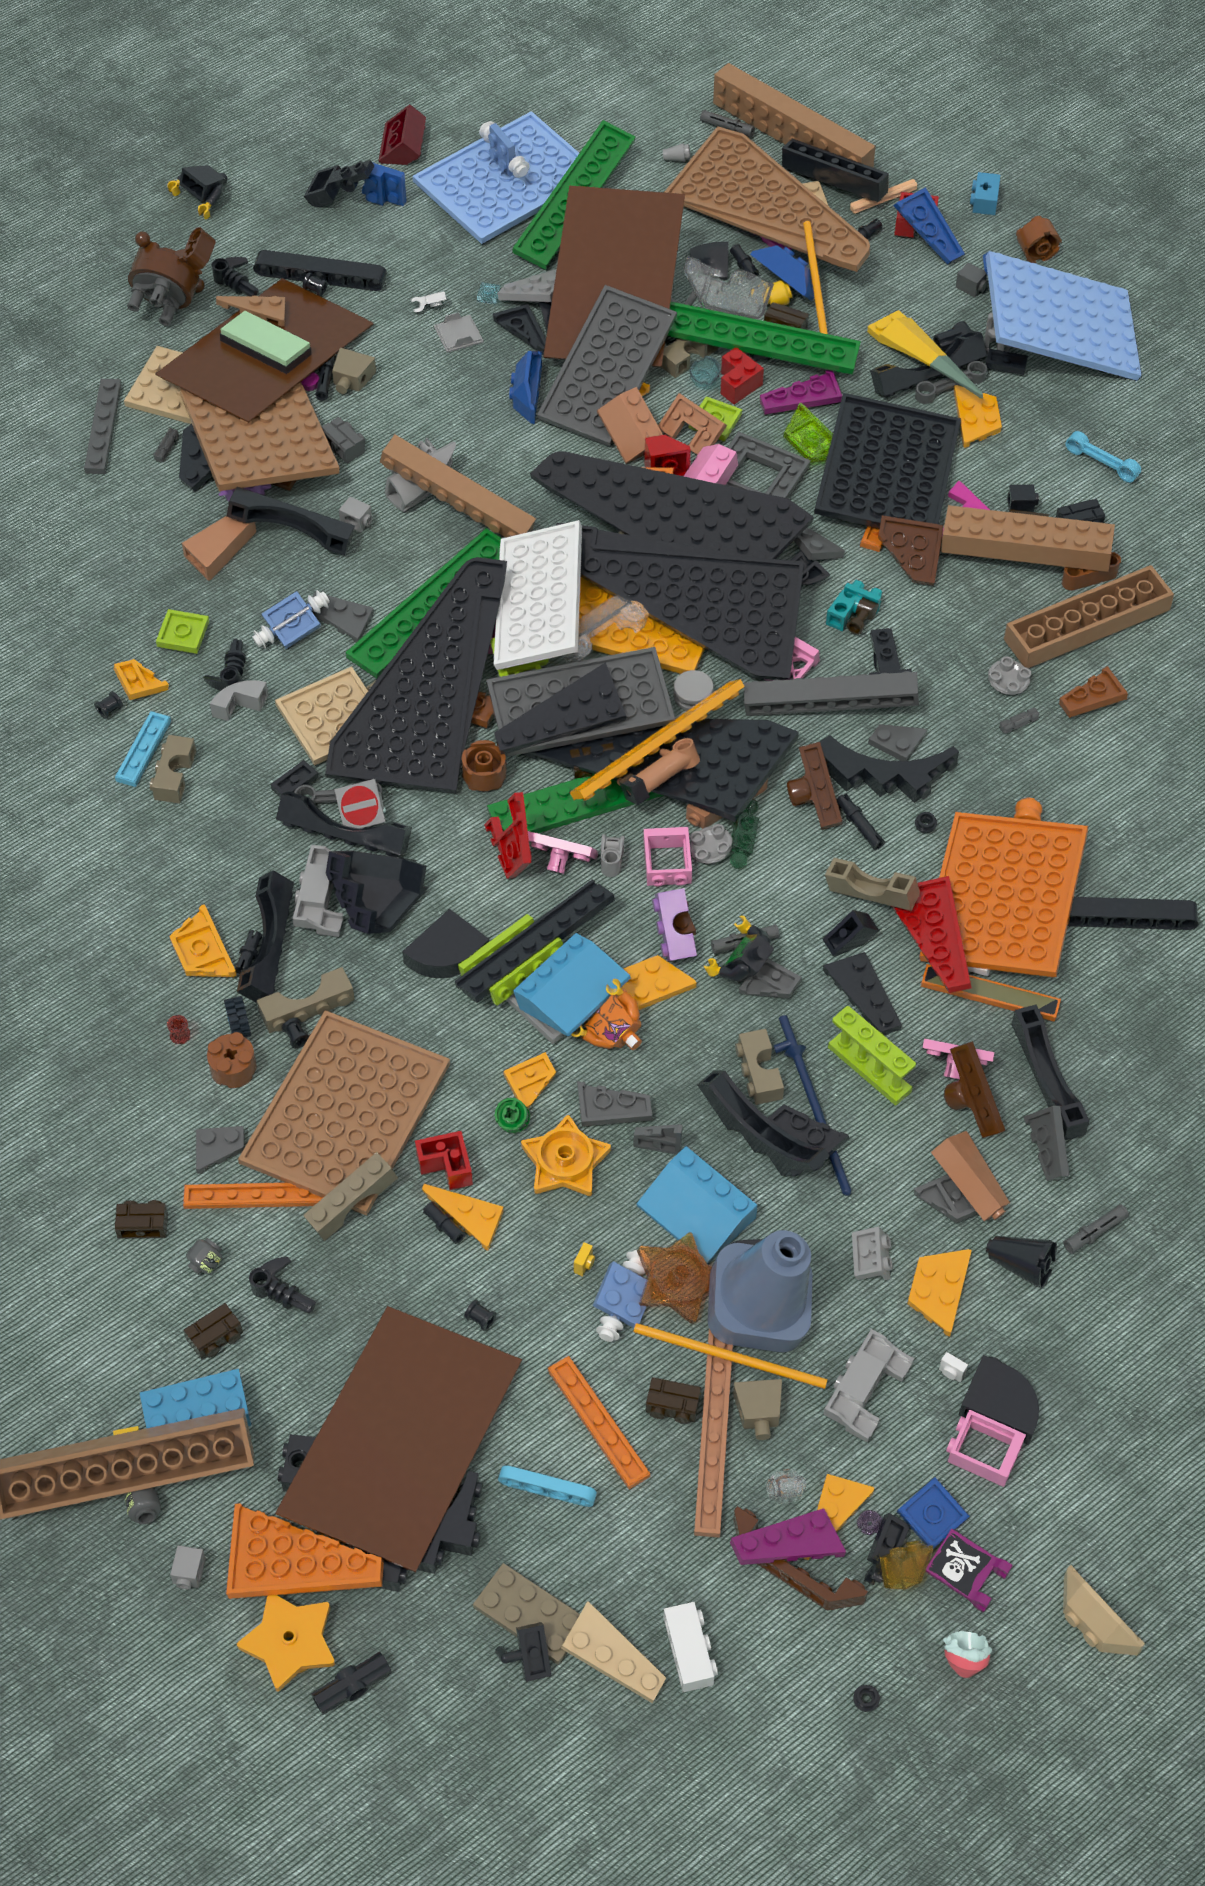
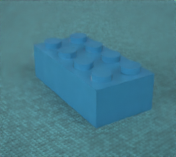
[140,1369,251,1428]

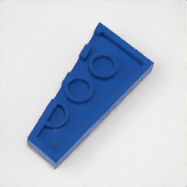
[893,187,965,264]

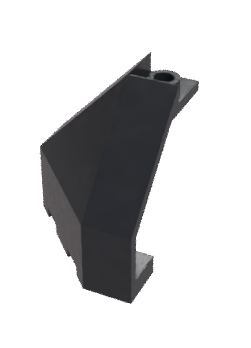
[326,851,429,934]

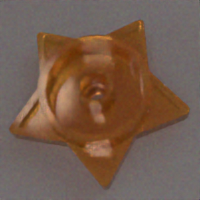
[637,1232,711,1324]

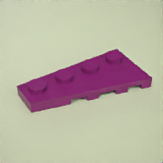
[760,370,842,415]
[730,1508,846,1565]

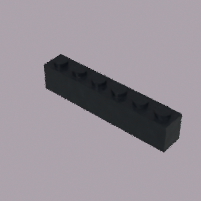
[782,138,889,202]

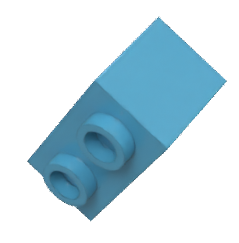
[970,172,1001,215]

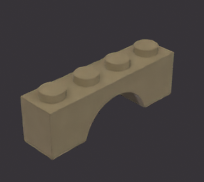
[825,858,920,911]
[257,967,355,1034]
[303,1152,398,1241]

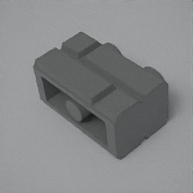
[322,417,366,464]

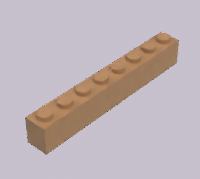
[380,435,536,538]

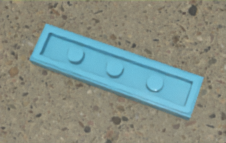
[115,711,171,787]

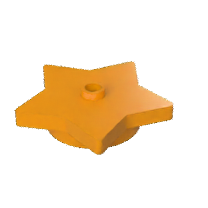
[521,1115,611,1196]
[237,1595,335,1692]

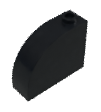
[402,909,489,978]
[958,1355,1039,1445]

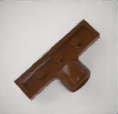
[787,742,843,830]
[944,1041,1005,1138]

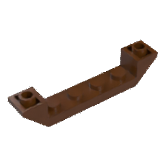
[733,1506,868,1611]

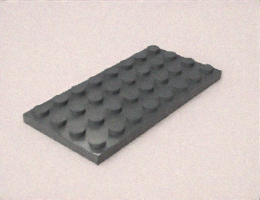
[537,285,677,447]
[486,647,675,757]

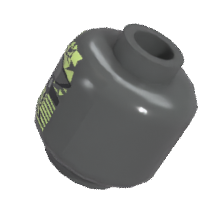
[186,1238,223,1275]
[125,1487,161,1525]

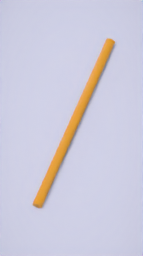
[803,221,828,334]
[634,1323,828,1389]

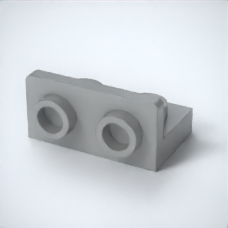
[852,1226,893,1280]

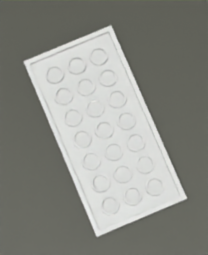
[494,520,582,670]

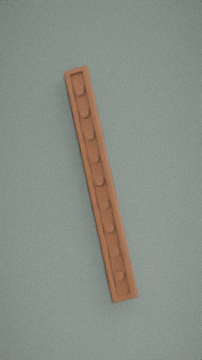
[694,1329,733,1538]

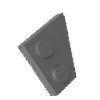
[739,958,802,998]
[633,1124,683,1155]
[914,1174,977,1223]

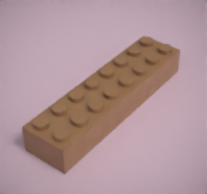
[941,505,1115,572]
[1004,565,1174,668]

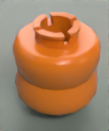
[1014,797,1043,821]

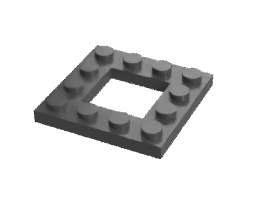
[726,431,811,498]

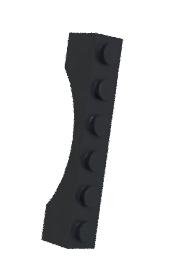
[870,330,987,397]
[226,487,355,556]
[276,791,412,857]
[237,870,294,1003]
[1011,1004,1090,1141]

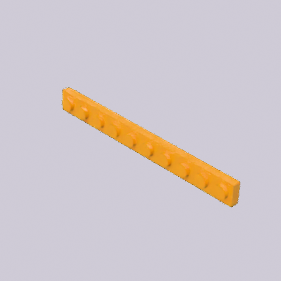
[570,679,745,801]

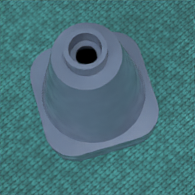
[708,1230,812,1352]

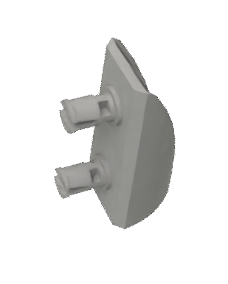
[385,438,456,512]

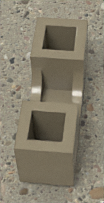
[662,338,718,378]
[150,735,196,804]
[735,1029,784,1105]

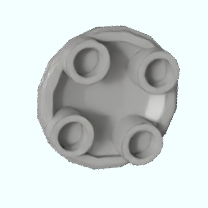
[988,656,1031,695]
[690,824,733,864]

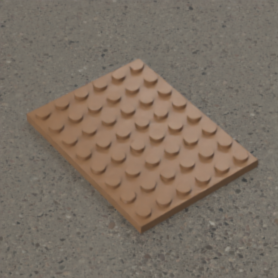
[180,382,339,491]
[238,1010,450,1216]

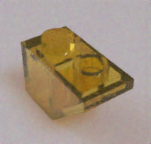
[880,1541,933,1590]

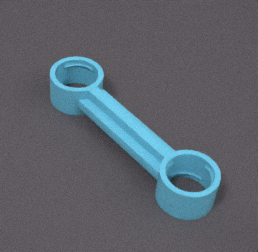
[1065,431,1141,483]

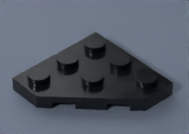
[179,423,212,492]

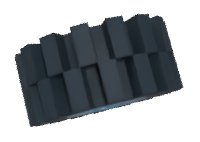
[224,996,251,1038]

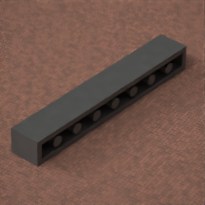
[744,671,919,716]

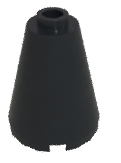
[986,1236,1057,1288]

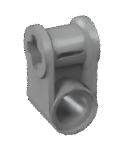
[601,834,625,877]

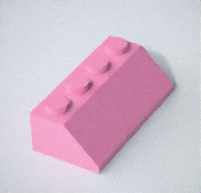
[684,444,738,485]

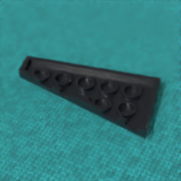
[494,662,626,755]

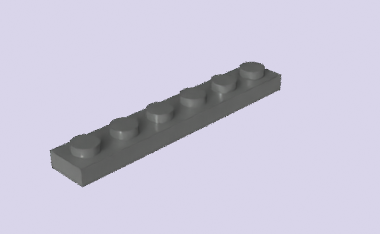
[84,379,122,474]

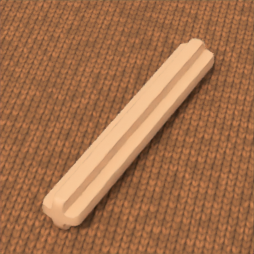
[850,179,917,214]

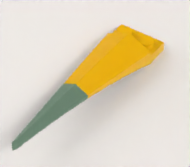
[867,310,983,399]

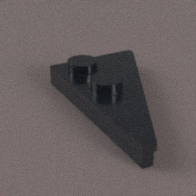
[493,304,546,355]

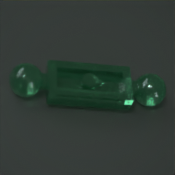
[730,799,760,869]

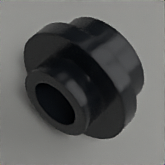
[915,812,937,833]
[853,1685,880,1712]

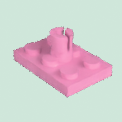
[528,831,599,874]
[923,1039,994,1079]

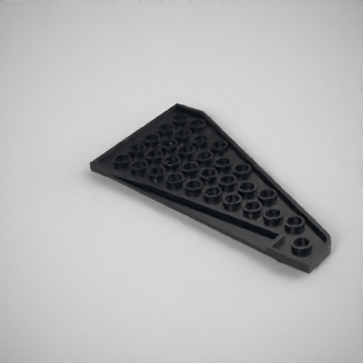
[530,451,814,559]
[556,523,804,680]
[325,557,507,794]
[521,718,799,822]

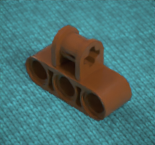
[1061,552,1121,591]

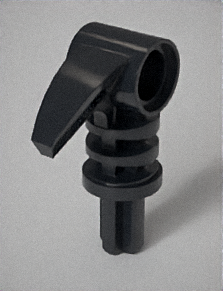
[211,257,259,297]
[203,638,246,691]
[249,1257,316,1314]

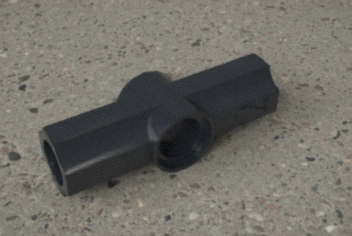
[311,1652,392,1715]

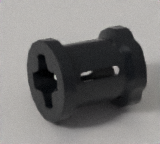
[302,272,328,297]
[94,691,123,719]
[281,1017,310,1049]
[464,1299,497,1331]

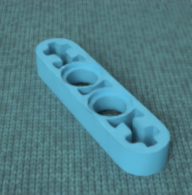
[498,1466,597,1507]

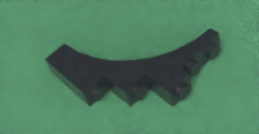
[820,735,959,803]
[698,1070,830,1177]
[346,1471,483,1592]

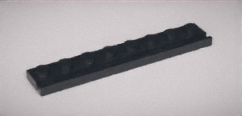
[455,879,615,1003]

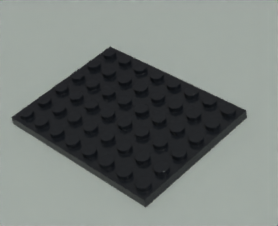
[814,393,961,528]

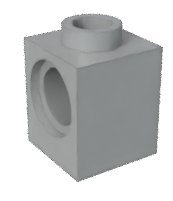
[339,497,373,533]
[170,1546,206,1589]

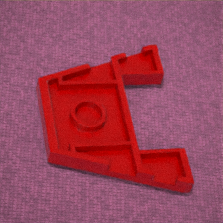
[484,792,532,879]

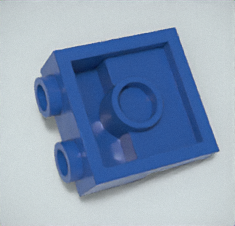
[362,163,406,206]

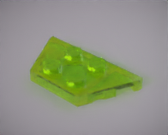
[783,403,833,463]

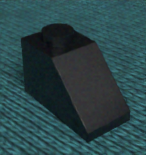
[823,910,879,957]

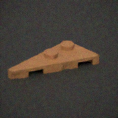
[216,296,285,326]

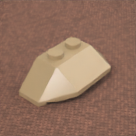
[1063,1565,1145,1656]

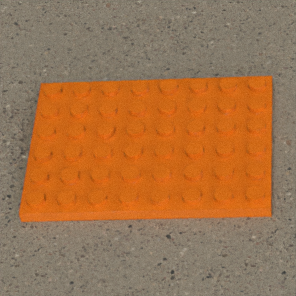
[920,812,1088,977]

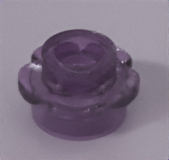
[857,1510,882,1535]

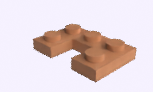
[658,393,727,455]

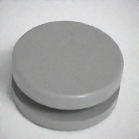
[674,670,714,710]

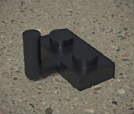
[495,1622,552,1682]

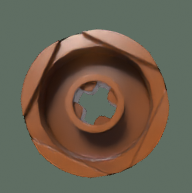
[1016,216,1062,263]
[462,740,506,791]
[207,1032,257,1088]

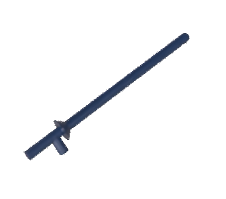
[773,1015,851,1196]

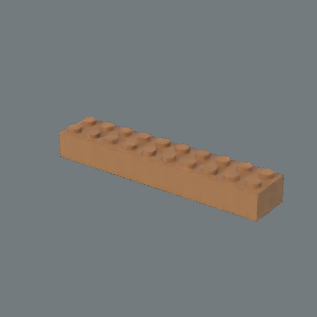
[713,63,876,167]
[0,1408,255,1520]

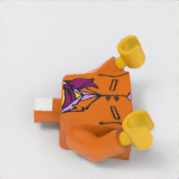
[571,979,642,1050]

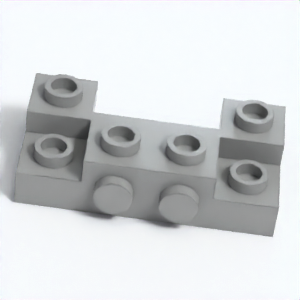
[293,845,344,937]
[824,1329,914,1443]

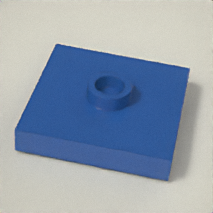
[897,1477,969,1551]

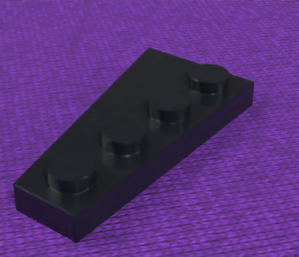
[823,952,902,1035]

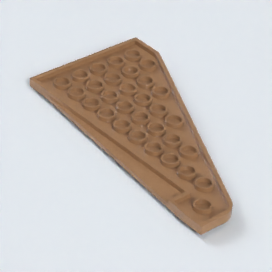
[665,126,870,272]

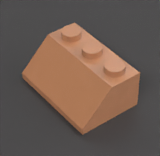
[597,387,663,464]

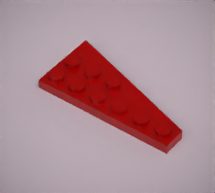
[891,876,972,993]

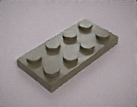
[473,1563,580,1665]

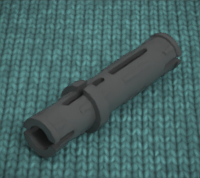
[700,109,755,138]
[711,924,780,955]
[1063,1204,1129,1254]

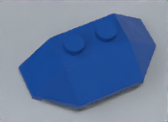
[750,245,814,301]
[509,351,542,424]

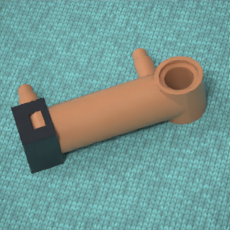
[617,738,700,805]

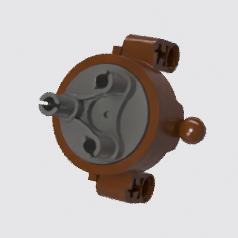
[127,227,216,326]

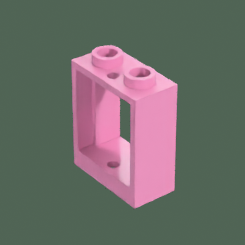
[643,827,692,886]
[946,1410,1026,1487]

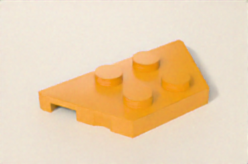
[954,385,1002,448]
[169,904,237,977]
[621,955,697,1010]
[907,1249,972,1336]

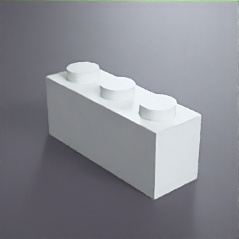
[663,1602,718,1692]

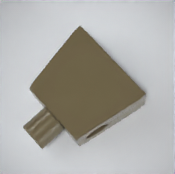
[332,348,376,394]
[733,1379,782,1440]

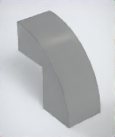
[210,680,268,721]

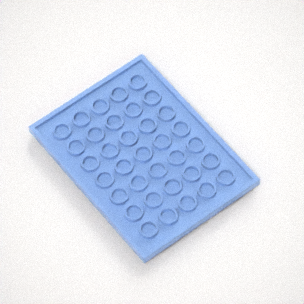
[413,111,579,244]
[986,251,1141,381]

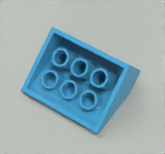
[513,933,631,1037]
[637,1146,757,1265]

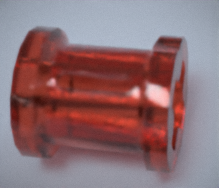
[167,1015,190,1044]

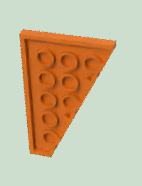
[226,1503,384,1599]

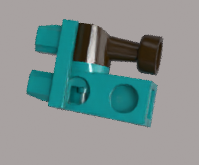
[826,580,882,635]

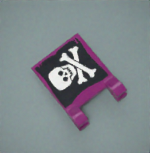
[925,1529,1013,1613]

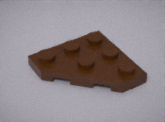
[878,515,944,586]

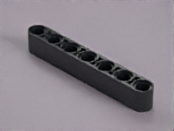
[253,250,387,291]
[1068,897,1199,930]

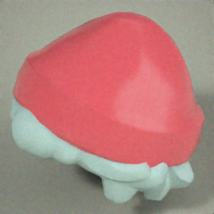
[943,1631,992,1678]

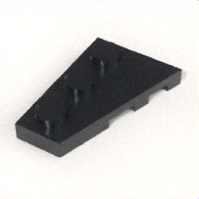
[768,1104,850,1156]

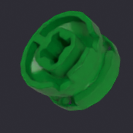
[494,1098,531,1134]

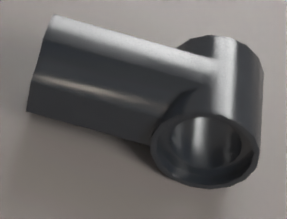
[933,321,972,351]

